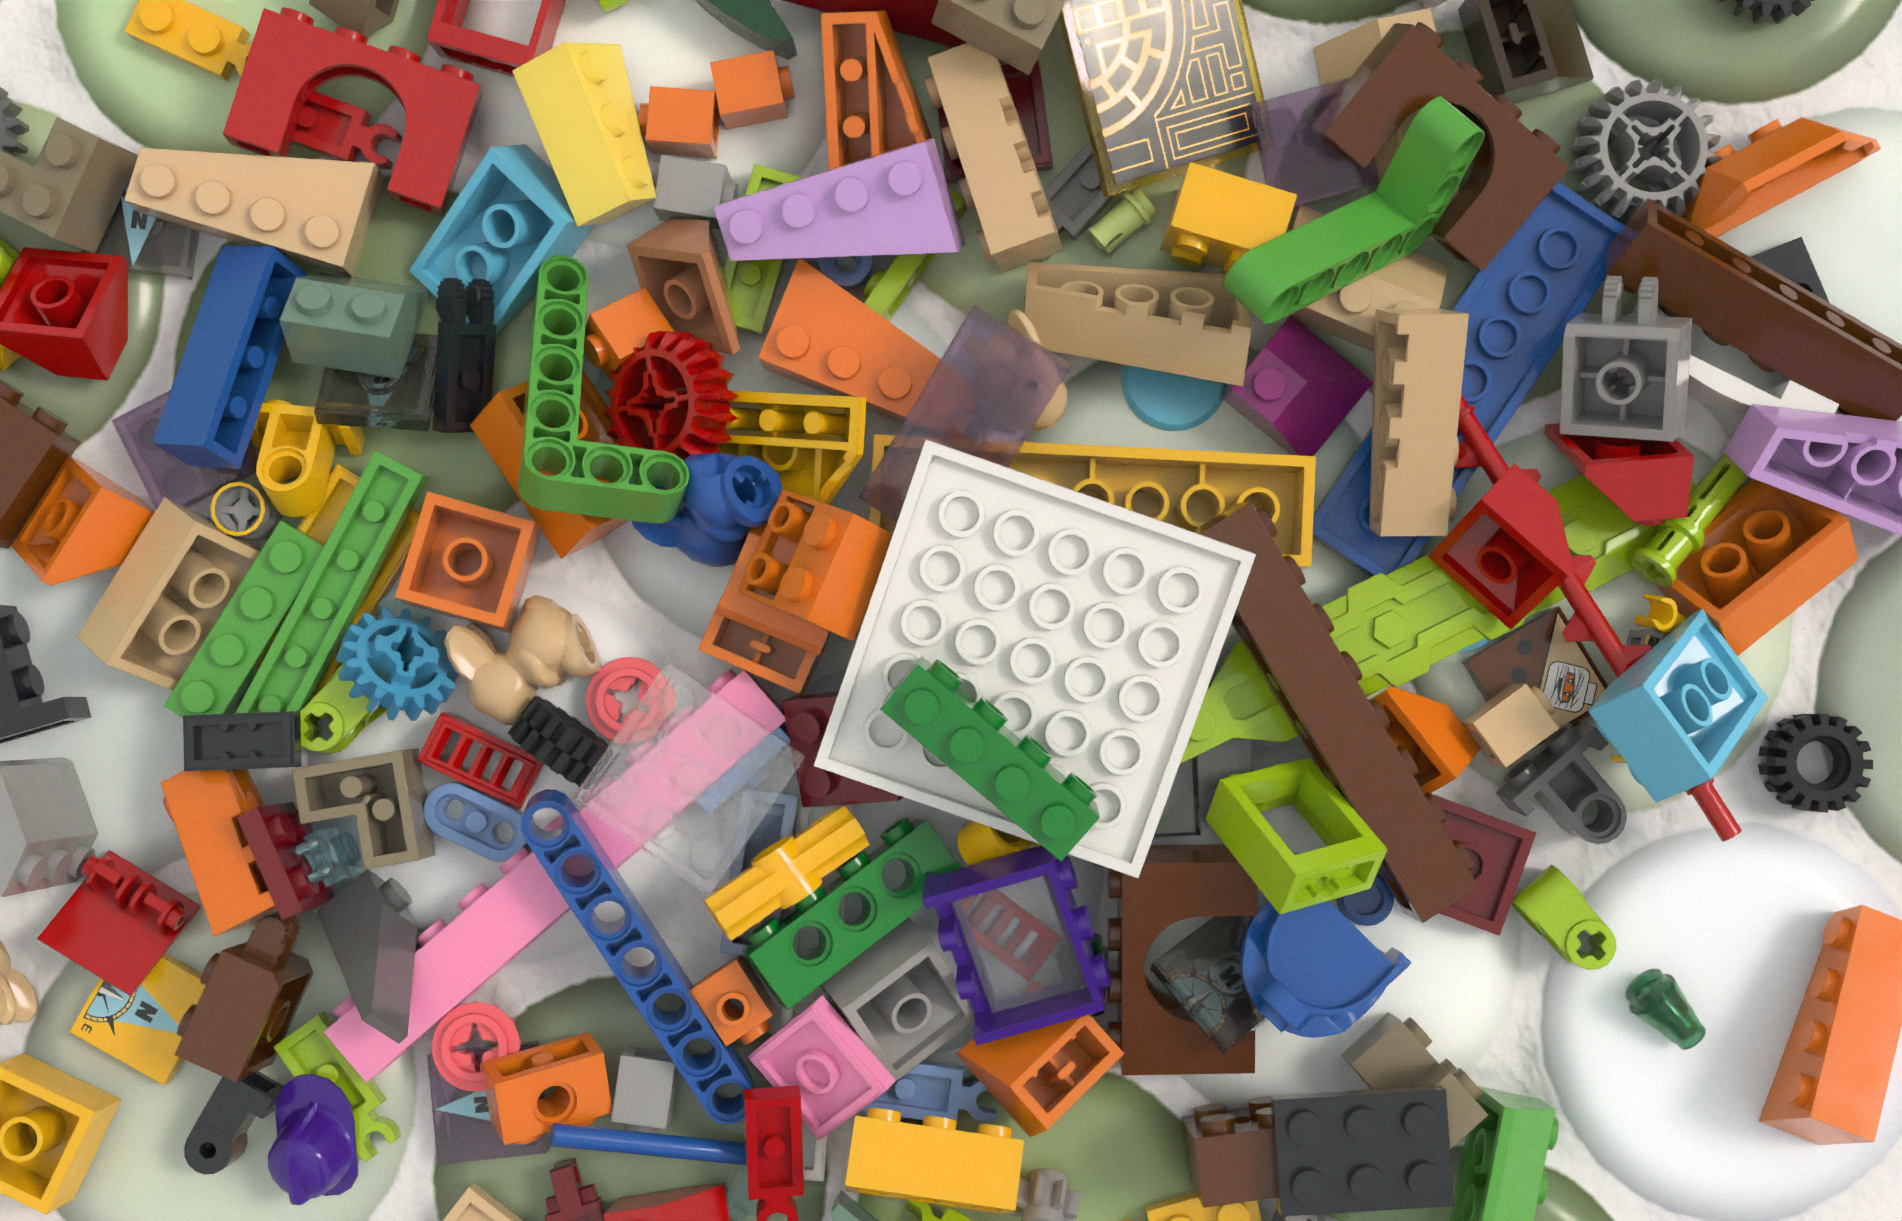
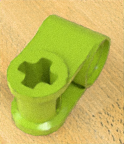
[300,664,386,754]
[1511,864,1617,970]

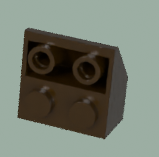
[1458,0,1594,103]

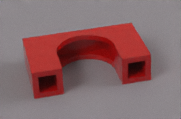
[223,7,482,217]

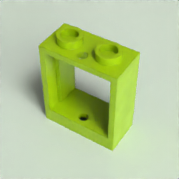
[1205,757,1388,915]

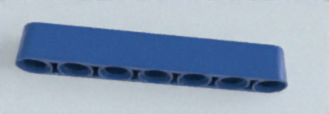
[521,789,753,1124]

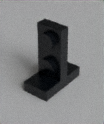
[0,605,92,744]

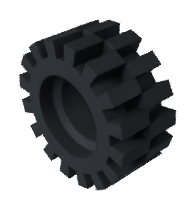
[508,696,615,789]
[1758,714,1873,813]

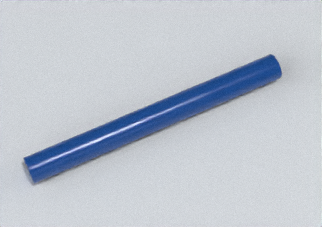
[549,1123,747,1165]

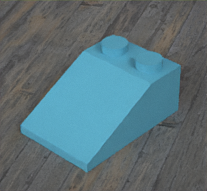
[409,144,595,335]
[1588,609,1768,803]

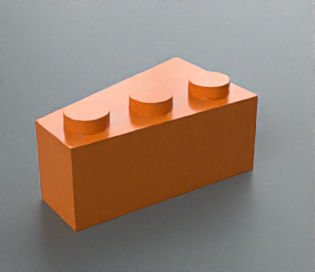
[160,769,278,937]

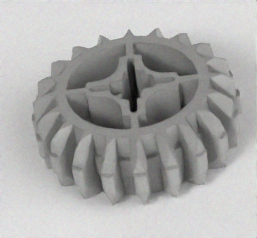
[1570,79,1722,222]

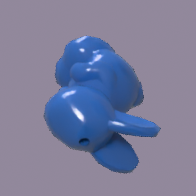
[632,452,783,567]

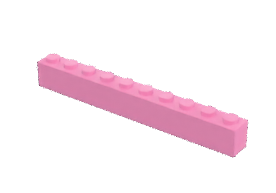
[324,669,786,1083]

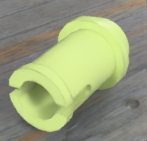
[1086,188,1157,256]

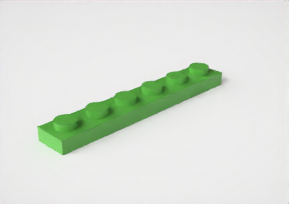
[236,450,429,713]

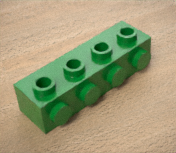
[880,655,1100,861]

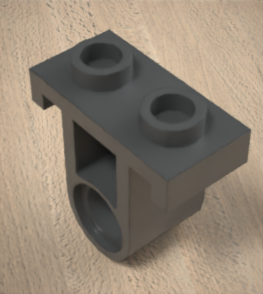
[1496,722,1627,844]

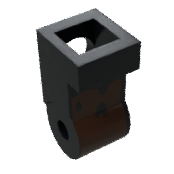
[184,1071,284,1175]

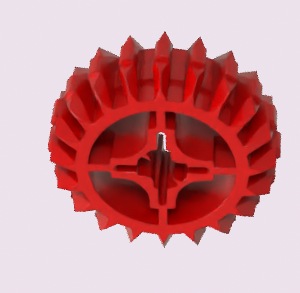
[602,330,739,461]

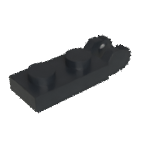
[432,278,496,433]

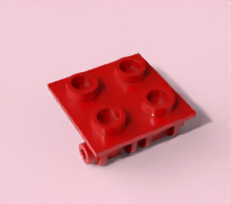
[37,850,201,997]

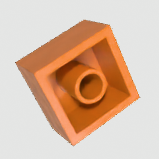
[395,491,541,633]

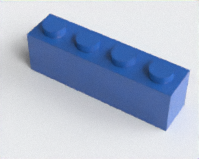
[152,245,307,469]

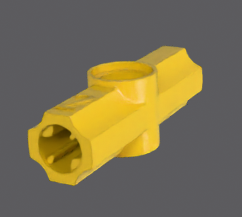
[702,805,870,941]

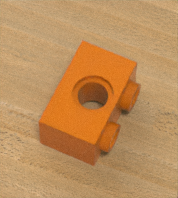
[481,1032,613,1146]

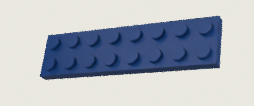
[1313,181,1625,577]

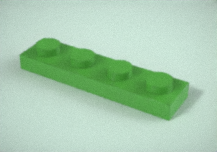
[164,520,324,718]

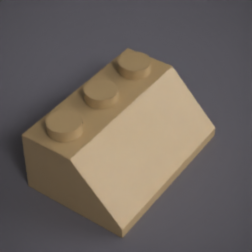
[1288,204,1449,352]
[76,497,261,690]

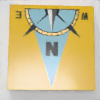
[69,953,206,1085]

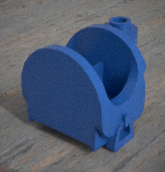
[1228,852,1411,1038]

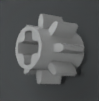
[1010,1168,1080,1221]

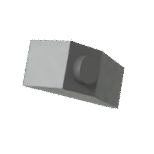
[317,869,417,1044]

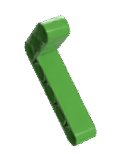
[1223,96,1485,325]
[518,255,690,523]

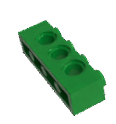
[742,817,962,1010]

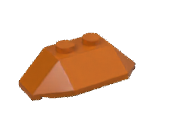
[1681,117,1881,238]

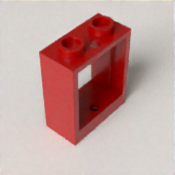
[426,0,566,77]

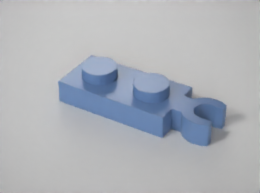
[860,1061,997,1123]

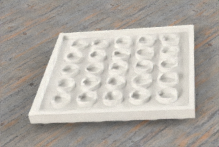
[814,439,1256,878]

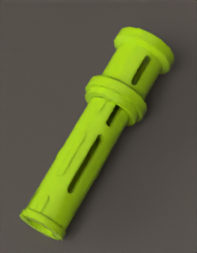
[1629,453,1748,587]

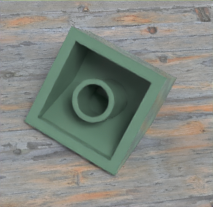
[279,272,429,379]

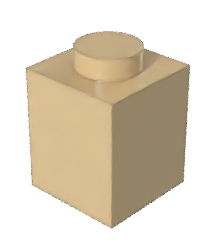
[1460,683,1559,768]

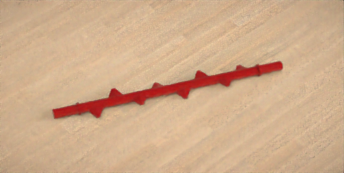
[1455,394,1742,842]

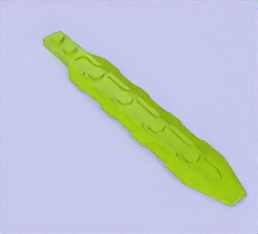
[1180,474,1696,764]

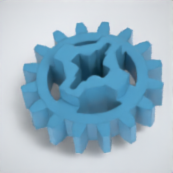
[336,607,459,721]

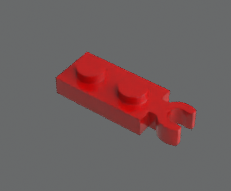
[291,91,403,170]
[743,1085,804,1221]

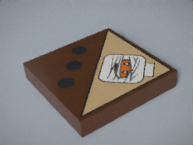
[1462,606,1608,753]

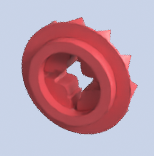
[586,657,674,744]
[432,1001,522,1092]

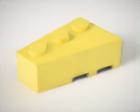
[512,42,657,227]

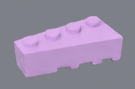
[713,138,966,261]
[1724,404,1902,536]

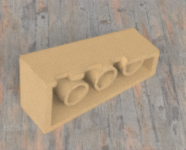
[924,43,1064,273]
[124,148,384,277]
[1023,262,1252,387]
[1369,309,1469,537]

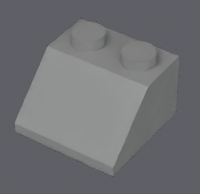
[820,917,975,1082]

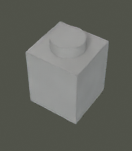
[652,155,738,230]
[611,1046,680,1133]

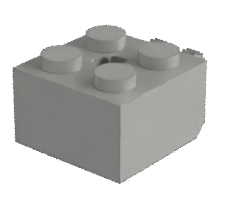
[1560,276,1692,442]

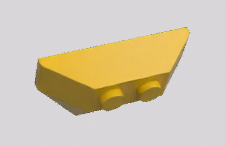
[718,390,867,505]

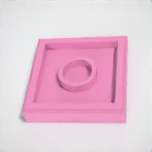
[747,995,895,1140]

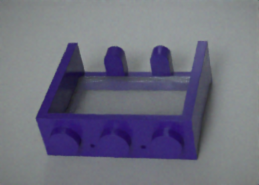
[922,845,1112,1046]

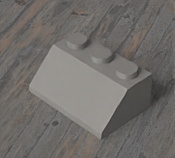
[0,757,98,897]

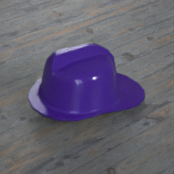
[268,1074,358,1206]

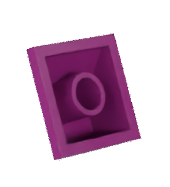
[1222,315,1373,456]

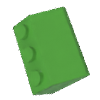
[1450,1086,1559,1221]

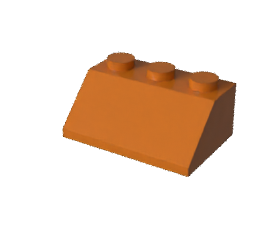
[470,369,653,559]
[1656,479,1859,656]

